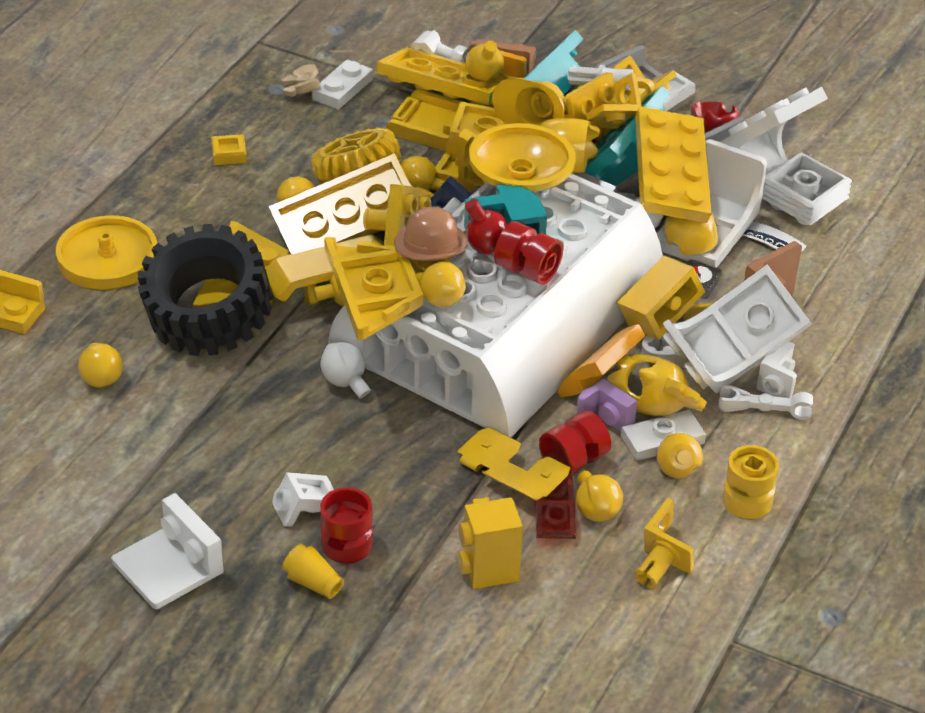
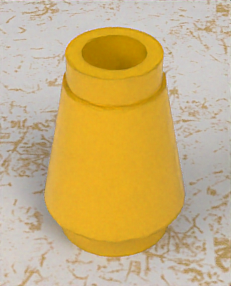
[282,543,344,599]

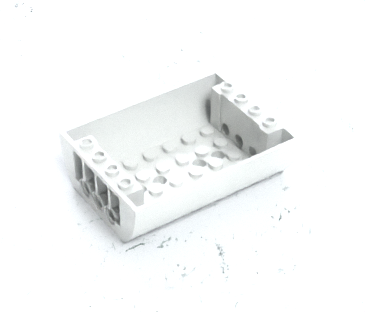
[328,174,663,438]

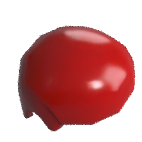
[690,101,741,133]

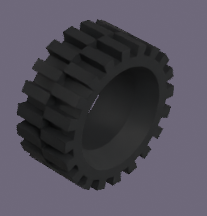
[137,224,273,356]

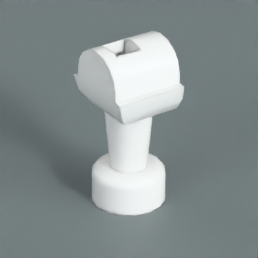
[410,30,469,63]

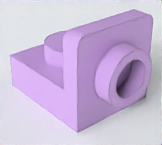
[577,378,637,432]

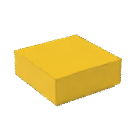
[211,134,247,165]

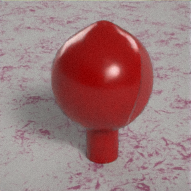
[464,199,508,255]

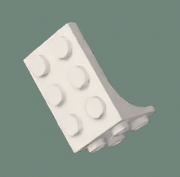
[720,87,828,176]
[657,139,767,271]
[663,264,812,394]

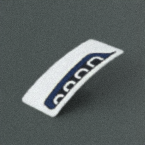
[742,222,806,252]

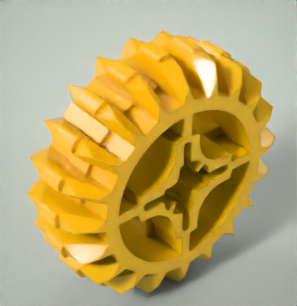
[311,127,401,185]

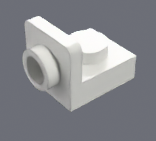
[756,342,797,398]
[272,472,334,527]

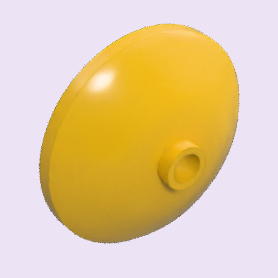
[469,123,576,193]

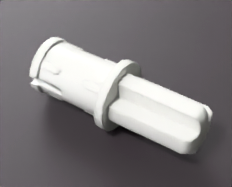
[568,64,633,91]

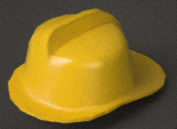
[492,77,567,126]

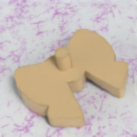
[281,64,321,97]

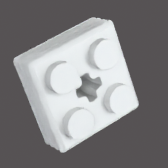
[762,152,852,225]

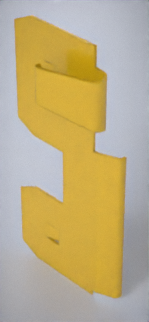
[457,427,570,501]

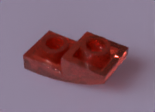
[534,475,576,539]

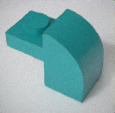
[464,185,547,234]

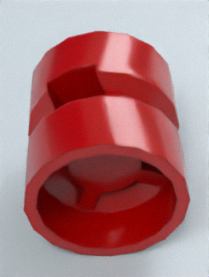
[494,221,564,285]
[539,410,612,477]
[320,487,373,564]

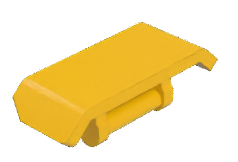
[266,235,384,306]

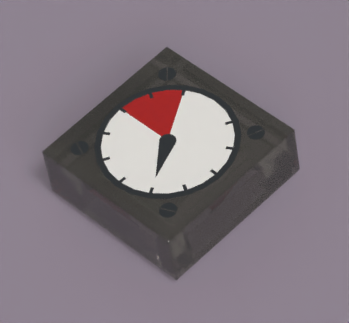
[687,259,722,299]

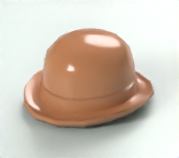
[394,207,468,262]

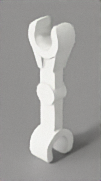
[718,385,813,420]

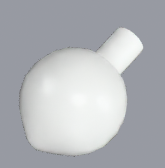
[320,342,371,399]

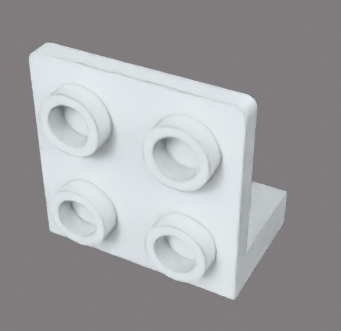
[112,493,224,609]

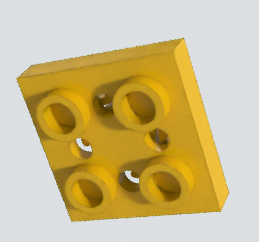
[363,184,431,246]

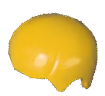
[664,214,718,255]

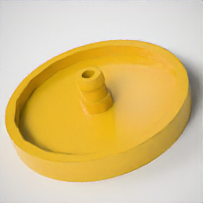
[56,215,157,290]

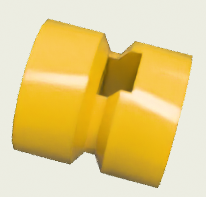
[723,445,779,519]

